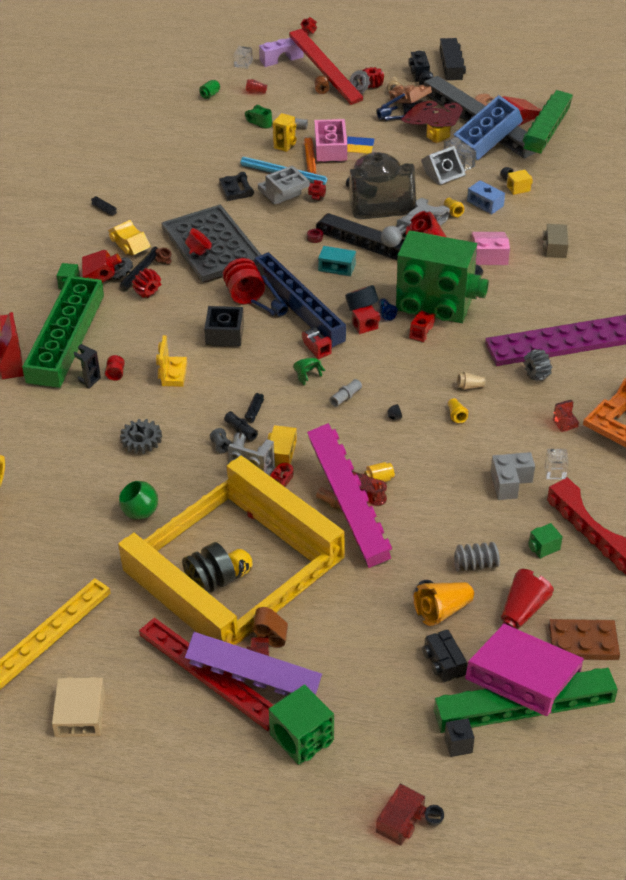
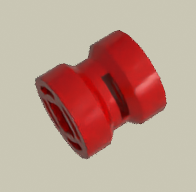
[105,355,125,381]

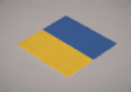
[347,136,375,154]

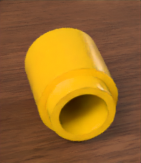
[364,462,395,485]

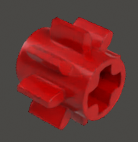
[300,17,317,36]
[308,180,326,200]

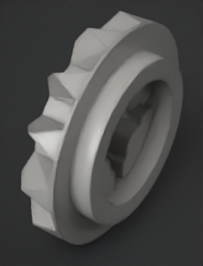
[349,70,370,93]

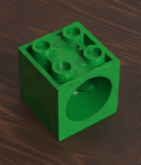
[269,684,334,765]

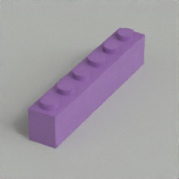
[185,632,322,696]

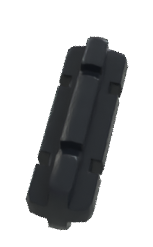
[91,196,117,216]
[244,393,264,423]

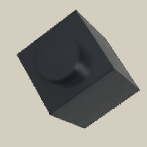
[444,718,475,757]

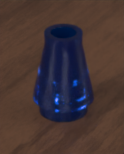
[378,298,398,321]

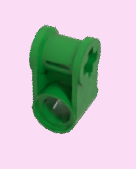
[245,105,273,128]

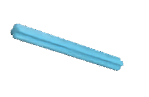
[240,157,327,185]

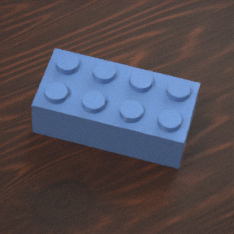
[454,95,523,160]

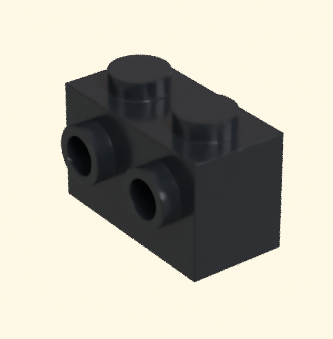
[408,50,430,82]

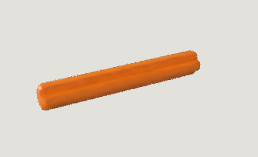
[304,137,316,174]

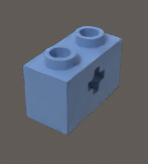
[467,180,505,214]

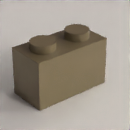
[543,224,568,258]

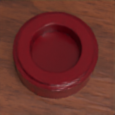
[307,229,323,243]

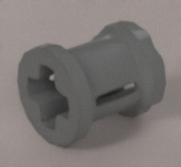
[210,428,232,453]

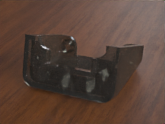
[349,163,416,219]

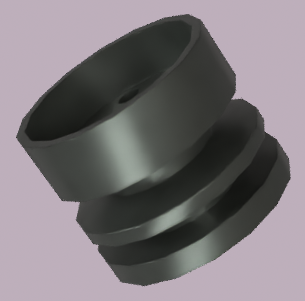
[182,542,236,593]

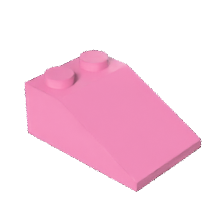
[472,232,510,265]

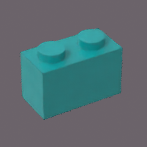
[318,246,356,276]

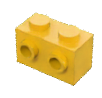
[273,113,297,152]

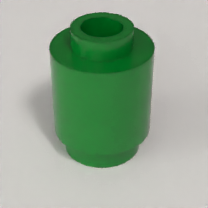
[199,80,220,99]

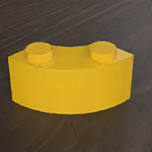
[108,220,151,255]

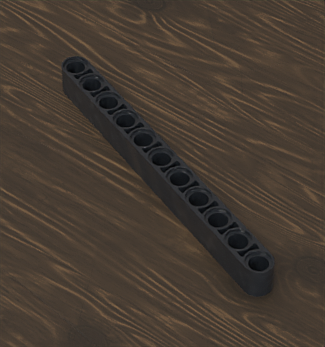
[316,213,483,277]

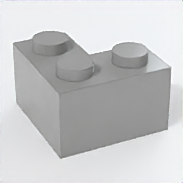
[490,452,535,500]

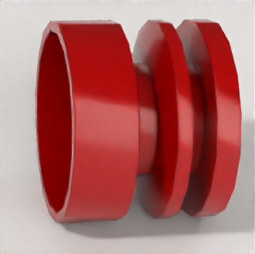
[223,258,265,305]

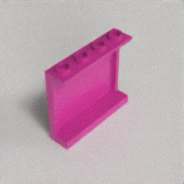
[465,624,584,716]

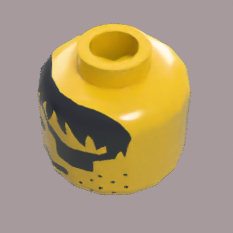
[228,549,253,579]

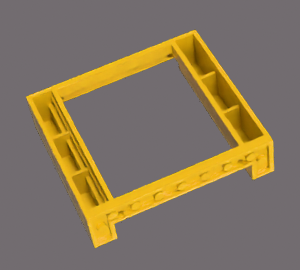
[118,455,345,645]

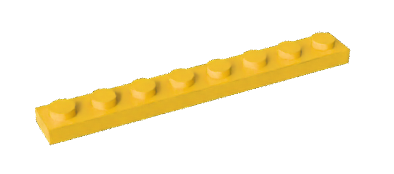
[0,578,111,690]

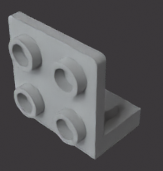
[228,439,275,476]

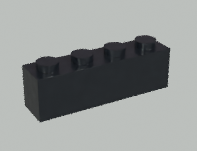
[439,38,466,80]

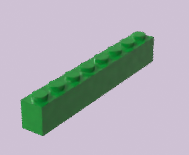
[523,90,573,154]
[434,667,618,733]

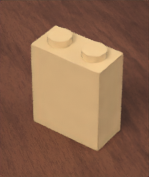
[52,677,105,737]

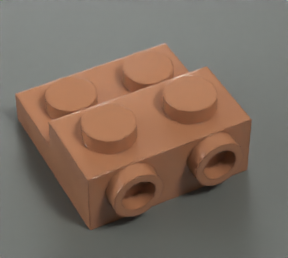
[389,85,432,103]

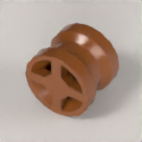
[314,75,329,94]

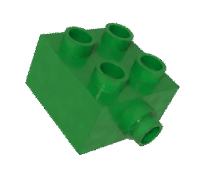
[395,230,489,324]

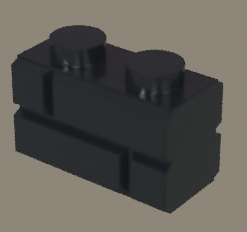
[422,629,468,682]

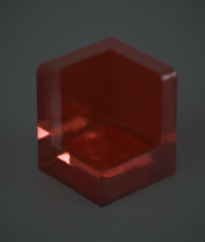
[553,399,579,432]

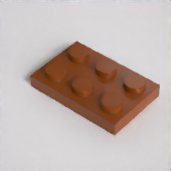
[549,619,620,660]

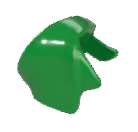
[293,358,325,385]

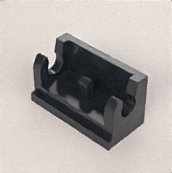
[74,344,101,388]

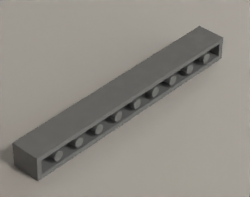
[424,76,536,159]

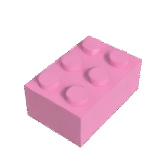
[314,119,347,162]

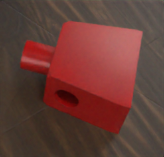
[82,250,122,282]

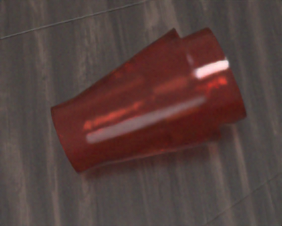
[245,79,267,94]

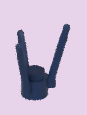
[376,93,405,121]
[251,275,288,317]

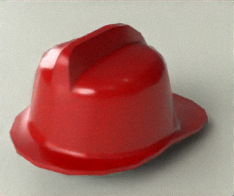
[185,228,212,256]

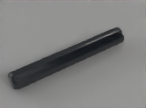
[120,246,158,291]

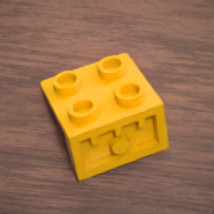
[156,335,187,387]

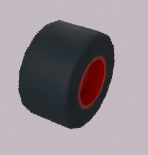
[345,285,379,311]

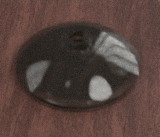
[354,152,401,182]

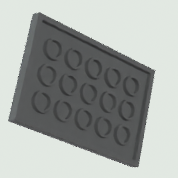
[161,204,261,282]

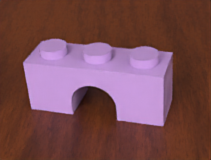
[259,38,304,67]

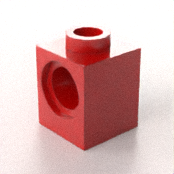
[352,305,380,334]

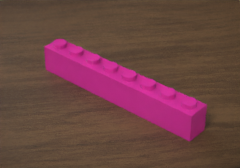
[307,423,392,568]

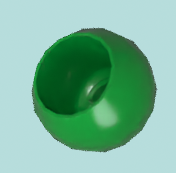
[119,481,158,520]

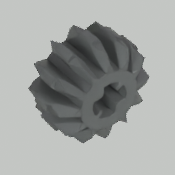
[523,349,553,381]

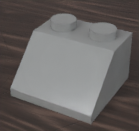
[421,146,466,185]

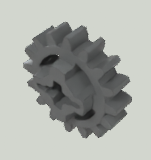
[120,419,162,454]

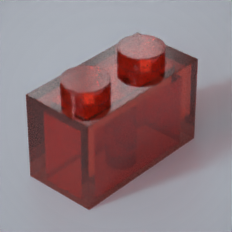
[376,783,427,846]

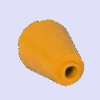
[413,582,474,626]

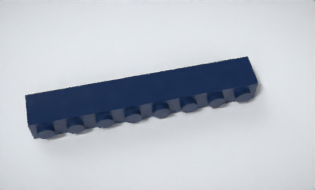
[254,252,346,347]

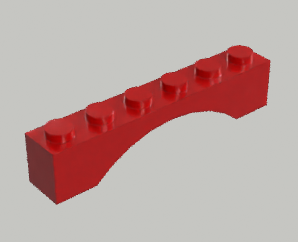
[547,477,626,575]

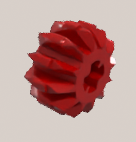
[360,67,384,89]
[132,268,162,298]

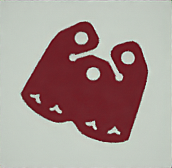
[400,100,463,127]

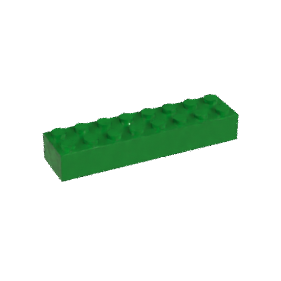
[22,276,104,388]

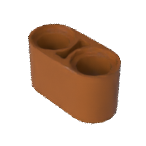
[252,607,288,648]

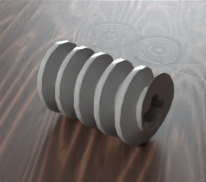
[454,542,500,571]

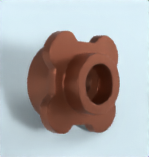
[155,247,172,264]

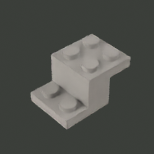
[258,165,310,205]

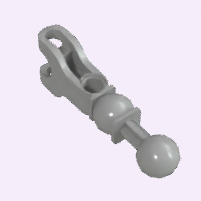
[381,198,450,247]

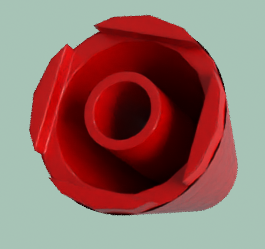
[406,211,446,237]
[501,568,554,629]

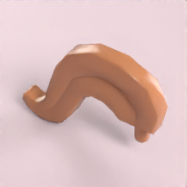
[475,93,494,106]

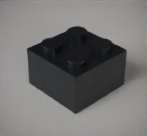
[204,306,244,346]

